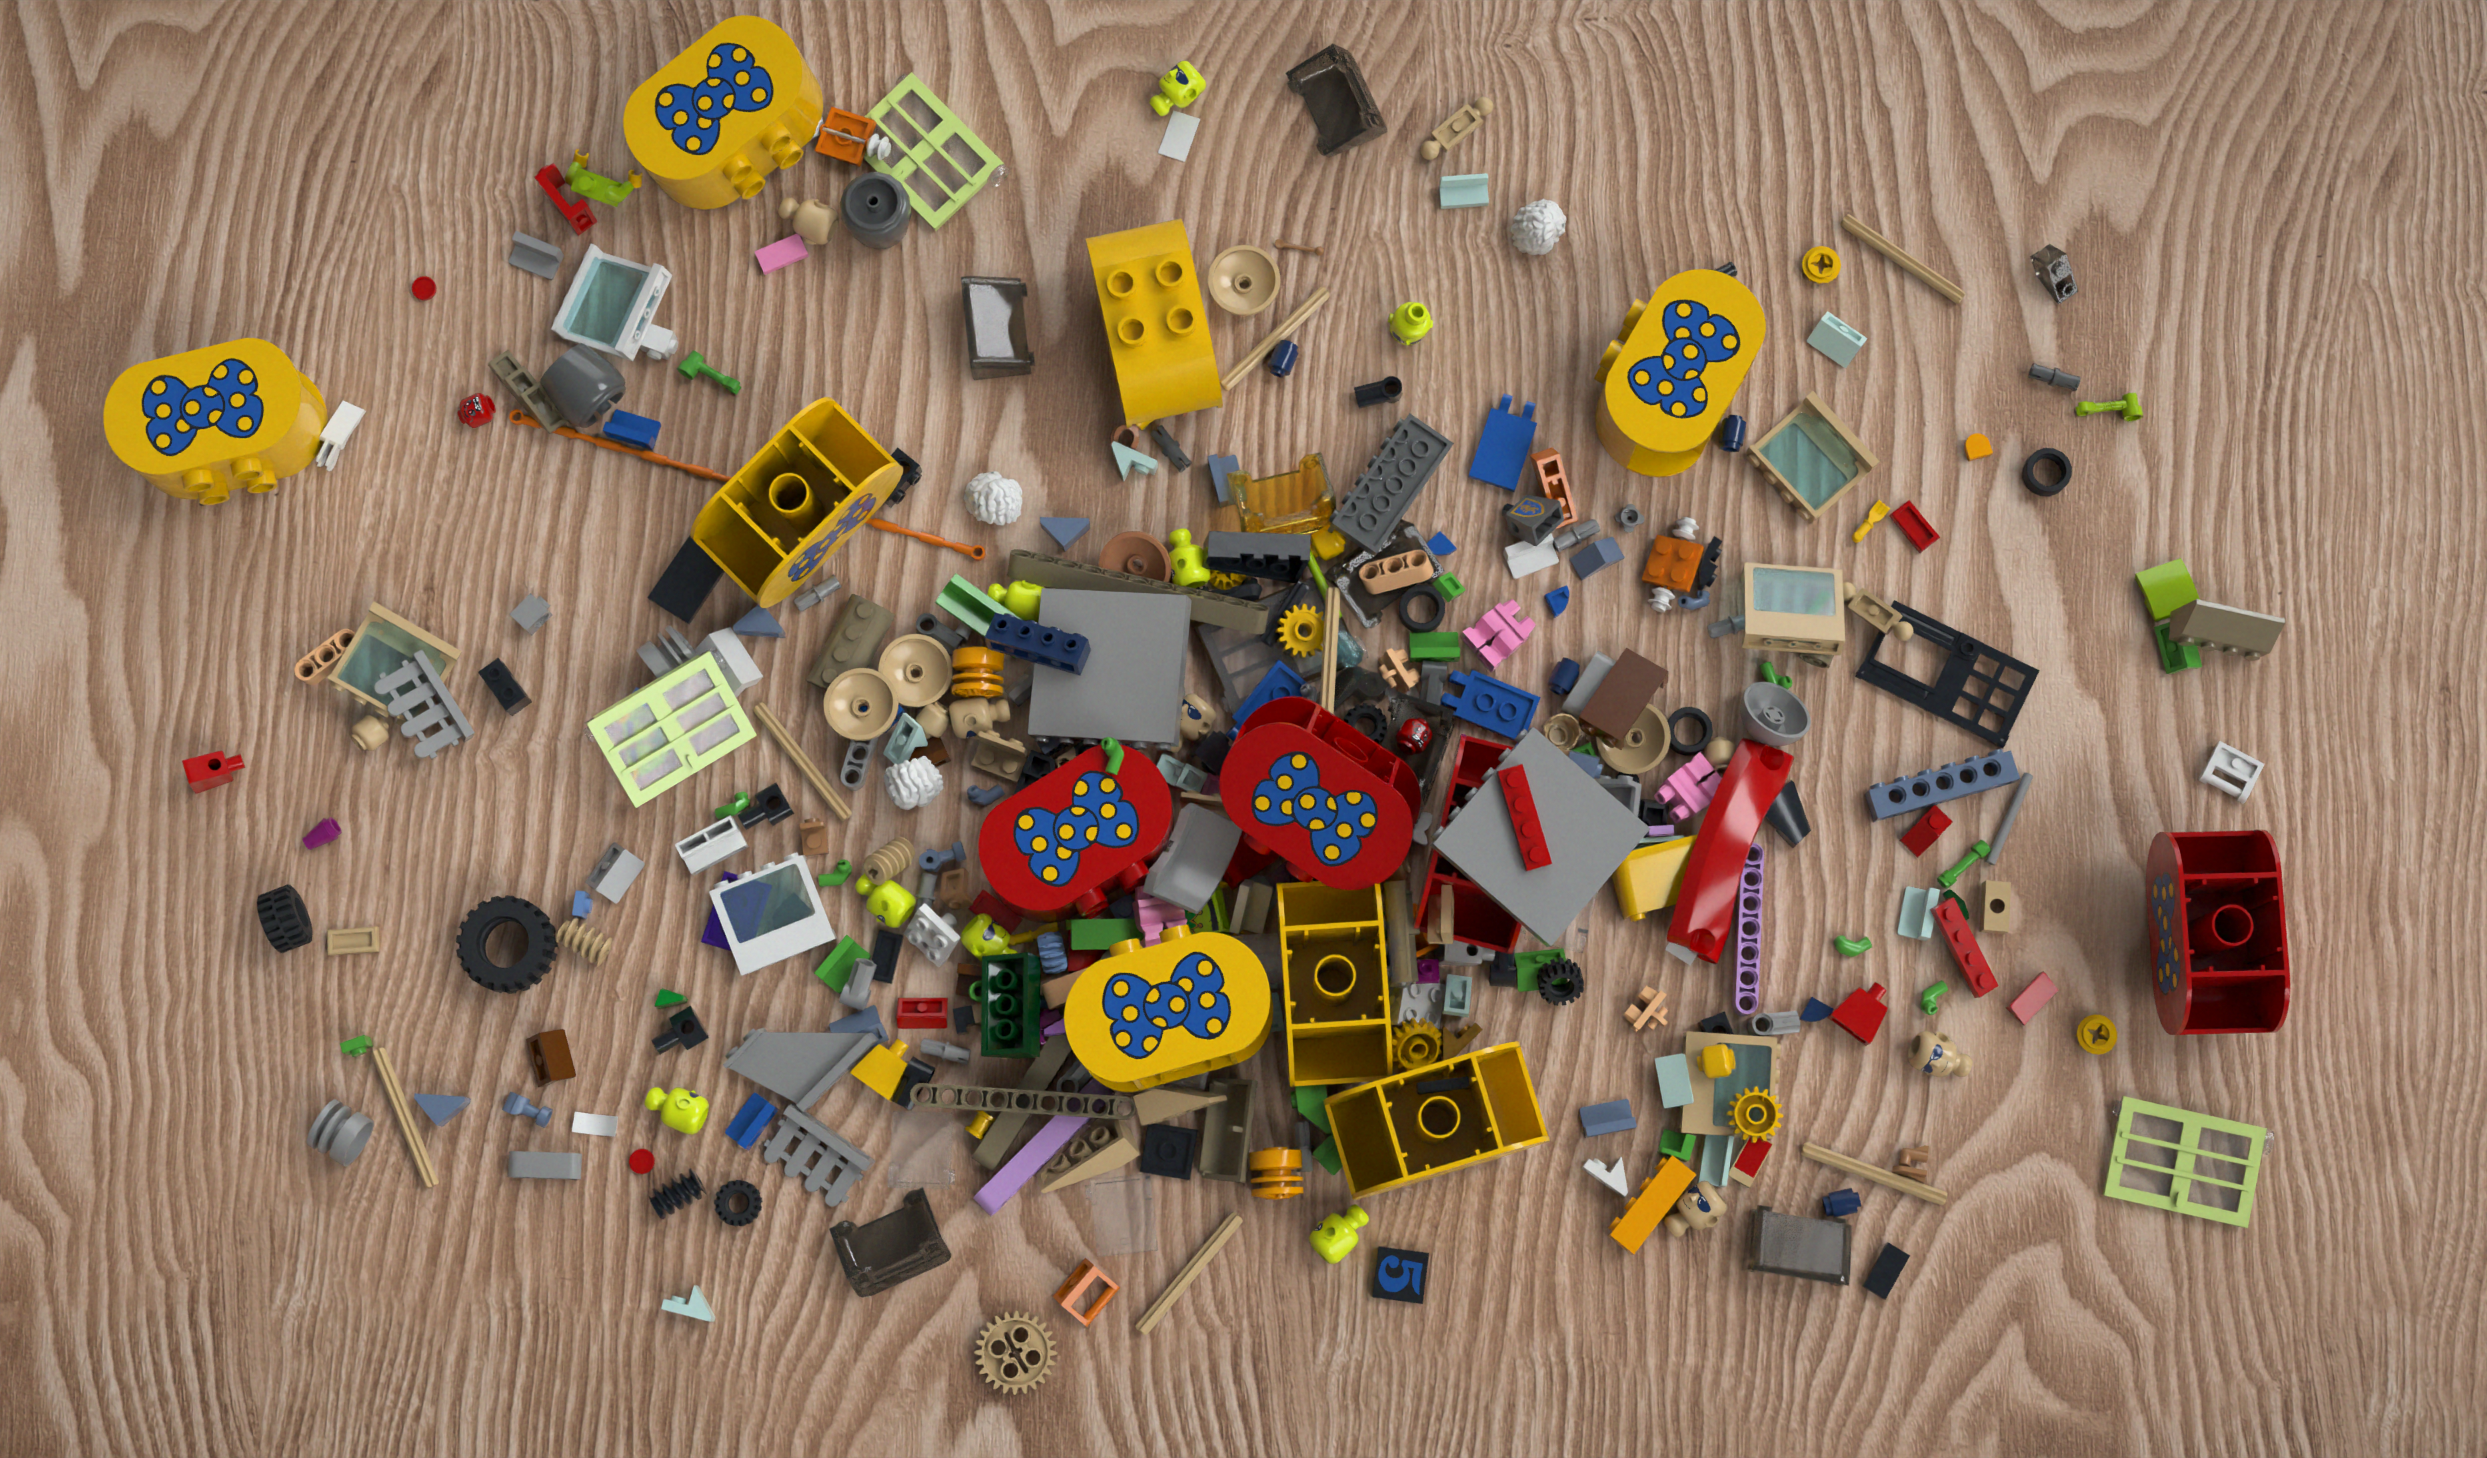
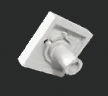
[903,903,961,968]

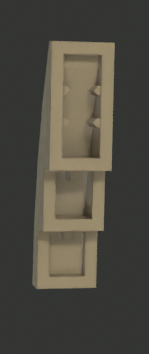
[488,350,568,434]

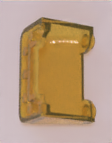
[1226,452,1336,534]

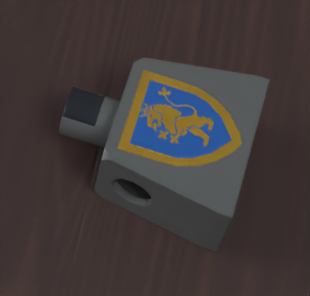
[1502,495,1564,547]

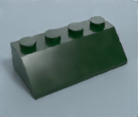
[981,952,1040,1059]

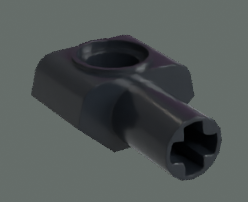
[738,782,794,830]
[652,1006,709,1055]

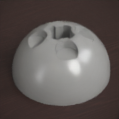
[1740,682,1811,746]

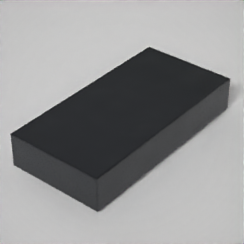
[871,930,904,984]
[1416,1076,1470,1095]
[1862,1242,1910,1300]

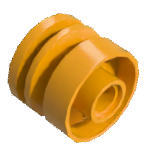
[951,646,1004,699]
[1249,1147,1304,1200]

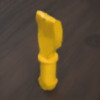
[1852,500,1891,543]
[1009,922,1060,946]

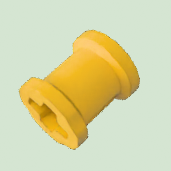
[964,1110,996,1141]

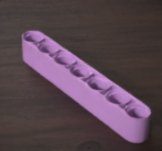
[1732,843,1764,1016]
[973,1078,1115,1217]

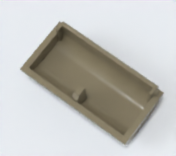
[806,594,895,691]
[1381,880,1420,988]
[1198,1078,1258,1183]

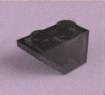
[2030,244,2078,304]

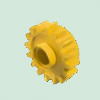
[1275,604,1324,659]
[1392,1017,1443,1071]
[1726,1086,1783,1143]

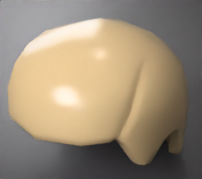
[1542,713,1581,750]

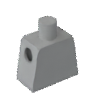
[1434,940,1495,966]

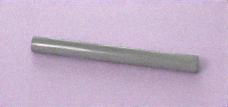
[1985,773,2033,865]

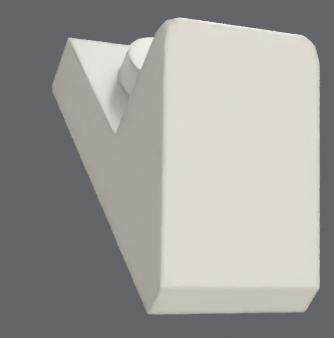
[1581,1157,1628,1198]

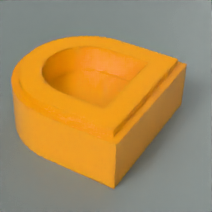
[1964,433,1993,462]

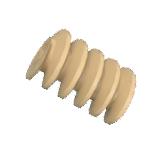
[863,837,915,885]
[555,917,613,967]

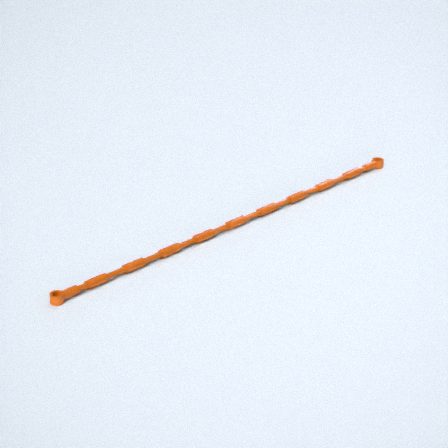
[509,409,986,561]

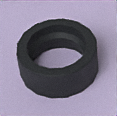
[2022,448,2072,497]
[1399,585,1445,633]
[1667,707,1713,756]

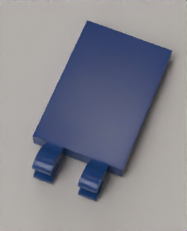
[1468,393,1537,492]
[1225,659,1307,741]
[1441,670,1541,741]

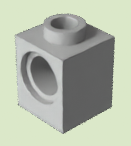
[510,593,552,635]

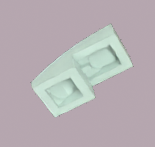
[1156,753,1208,792]

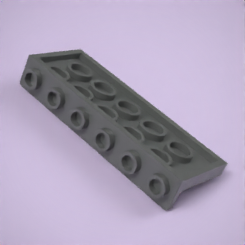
[1328,413,1454,557]

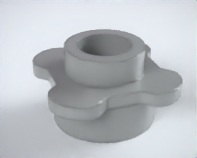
[1615,504,1644,533]

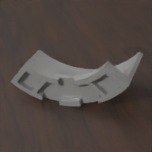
[1143,803,1242,914]

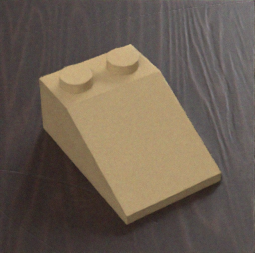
[1133,1084,1227,1126]

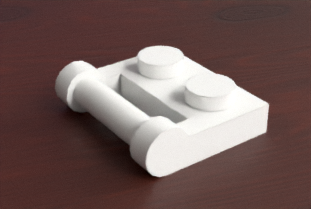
[2198,741,2264,804]

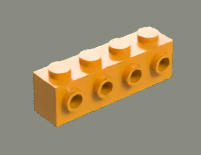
[1607,1155,1697,1255]

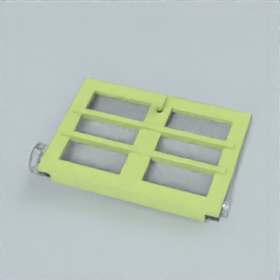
[863,72,1010,231]
[583,647,757,808]
[2102,1096,2274,1228]

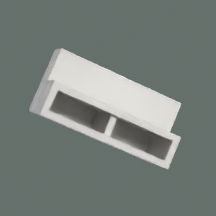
[695,627,763,697]
[675,815,749,876]

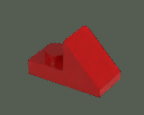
[1899,805,1953,858]

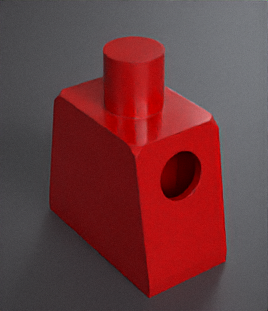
[182,751,245,794]
[1827,982,1888,1046]

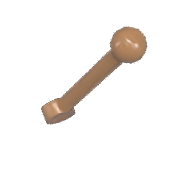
[1275,239,1324,256]

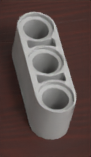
[1561,651,1616,721]
[840,736,879,791]
[508,1151,582,1180]

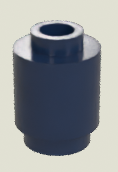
[1267,340,1298,378]
[1719,415,1747,452]
[1547,657,1580,696]
[1822,1188,1861,1218]

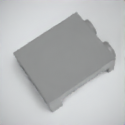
[1595,775,1642,817]

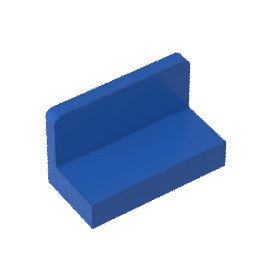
[603,409,661,450]
[725,1093,779,1150]

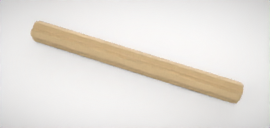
[1841,214,1965,304]
[1220,287,1330,391]
[1319,587,1340,714]
[753,702,852,821]
[371,1048,439,1188]
[1801,1142,1947,1205]
[1135,1212,1243,1335]

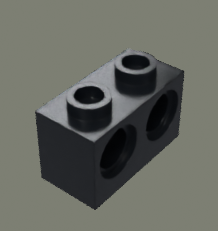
[884,448,922,508]
[478,658,532,716]

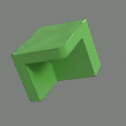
[1657,1129,1696,1162]

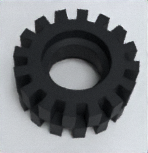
[1344,703,1388,744]
[1537,958,1584,1006]
[714,1180,762,1226]

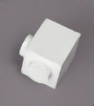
[640,323,678,360]

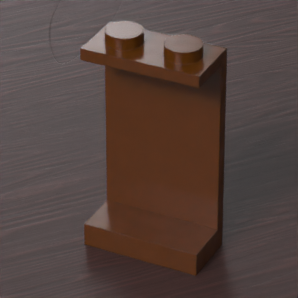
[1579,648,1668,750]

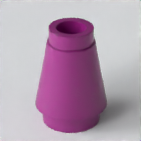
[302,817,342,850]

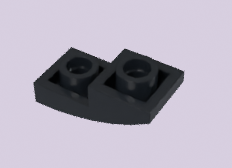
[1697,536,1722,591]

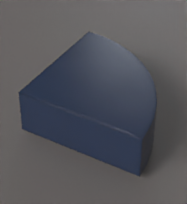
[1799,997,1834,1022]

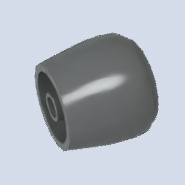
[840,172,912,250]
[540,343,626,428]

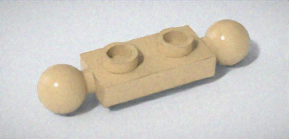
[1420,97,1493,160]
[1843,582,1913,641]

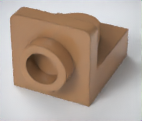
[799,818,829,857]
[940,867,973,910]

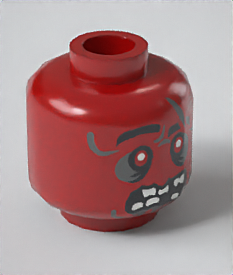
[457,393,496,428]
[1396,718,1432,755]

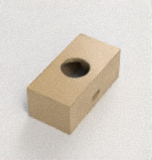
[1980,880,2011,934]

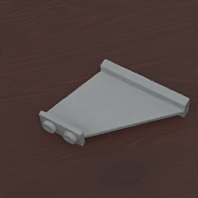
[723,1028,879,1112]

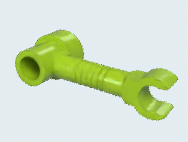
[2075,393,2143,422]

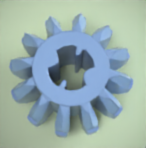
[1037,931,1068,974]

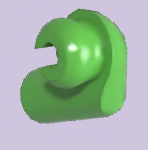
[1760,662,1792,690]
[1101,737,1124,775]
[715,792,750,820]
[819,859,852,887]
[1834,935,1872,957]
[1920,980,1948,1015]

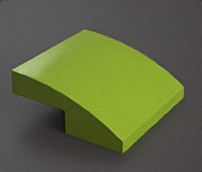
[2135,558,2200,622]

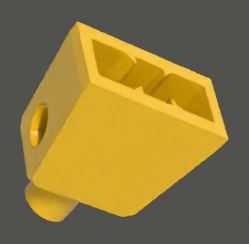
[850,1038,909,1102]

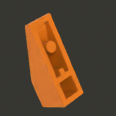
[1530,447,1578,529]

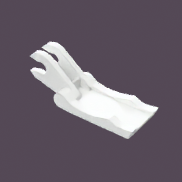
[316,401,366,471]

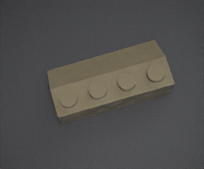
[2169,599,2285,661]

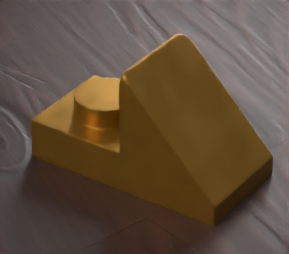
[1442,1022,1483,1061]

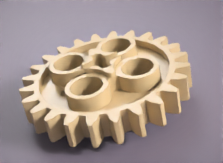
[974,1311,1058,1395]

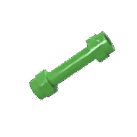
[1937,840,1991,889]

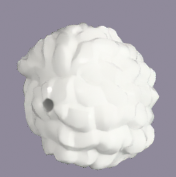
[1510,199,1566,255]
[963,471,1022,526]
[884,756,943,810]

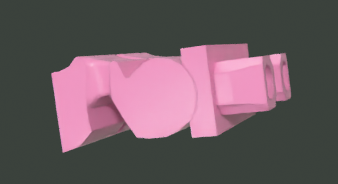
[1460,599,1536,673]
[1654,752,1722,823]
[1132,886,1187,948]

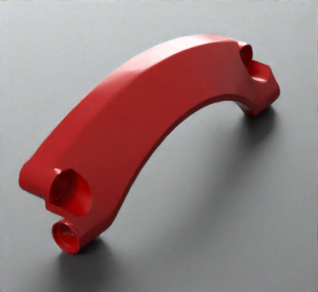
[1667,737,1794,964]

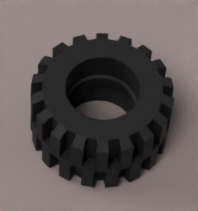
[257,884,313,953]

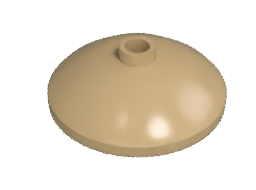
[1208,245,1280,316]
[878,634,953,708]
[824,668,899,741]
[1596,703,1671,774]

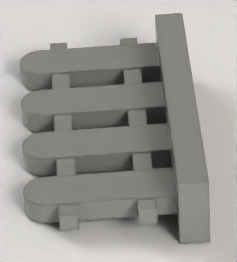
[374,650,475,760]
[764,1103,875,1206]

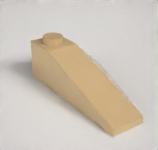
[1036,1111,1140,1194]

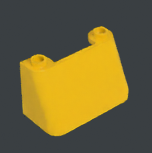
[1612,834,1698,922]

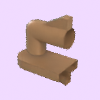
[1892,1145,1929,1184]

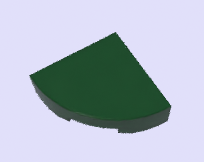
[1943,889,1969,920]

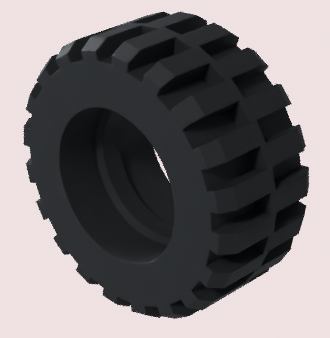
[456,895,558,994]

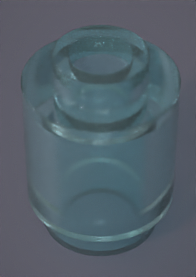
[1337,630,1364,667]

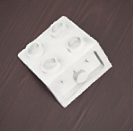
[1388,981,1446,1030]

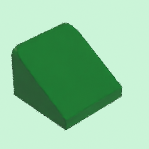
[655,988,688,1009]

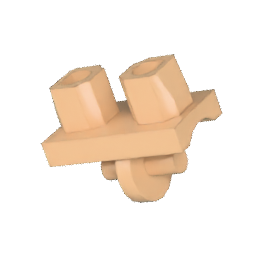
[1377,648,1421,697]
[1623,986,1668,1032]

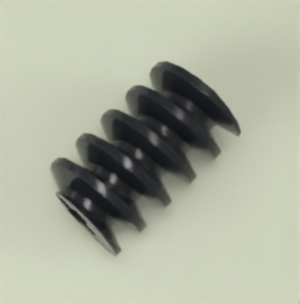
[649,1168,707,1220]

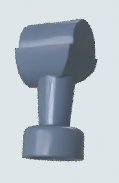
[919,841,967,872]
[502,1091,553,1128]

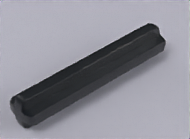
[1260,581,1309,647]

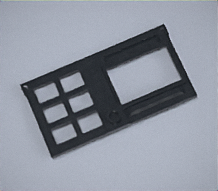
[1855,600,2040,749]

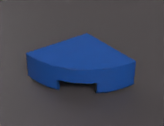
[1422,531,1457,556]
[1544,585,1569,618]

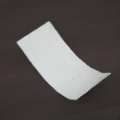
[572,1112,618,1137]

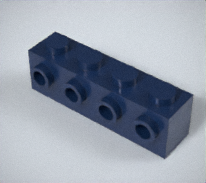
[985,612,1091,676]

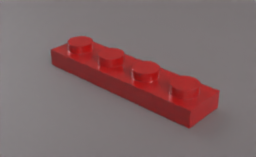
[1497,764,1552,871]
[1930,897,1999,998]

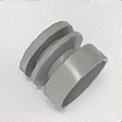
[636,625,697,691]
[307,1099,374,1167]

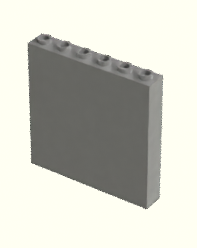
[1028,588,1192,750]
[1430,727,1651,947]

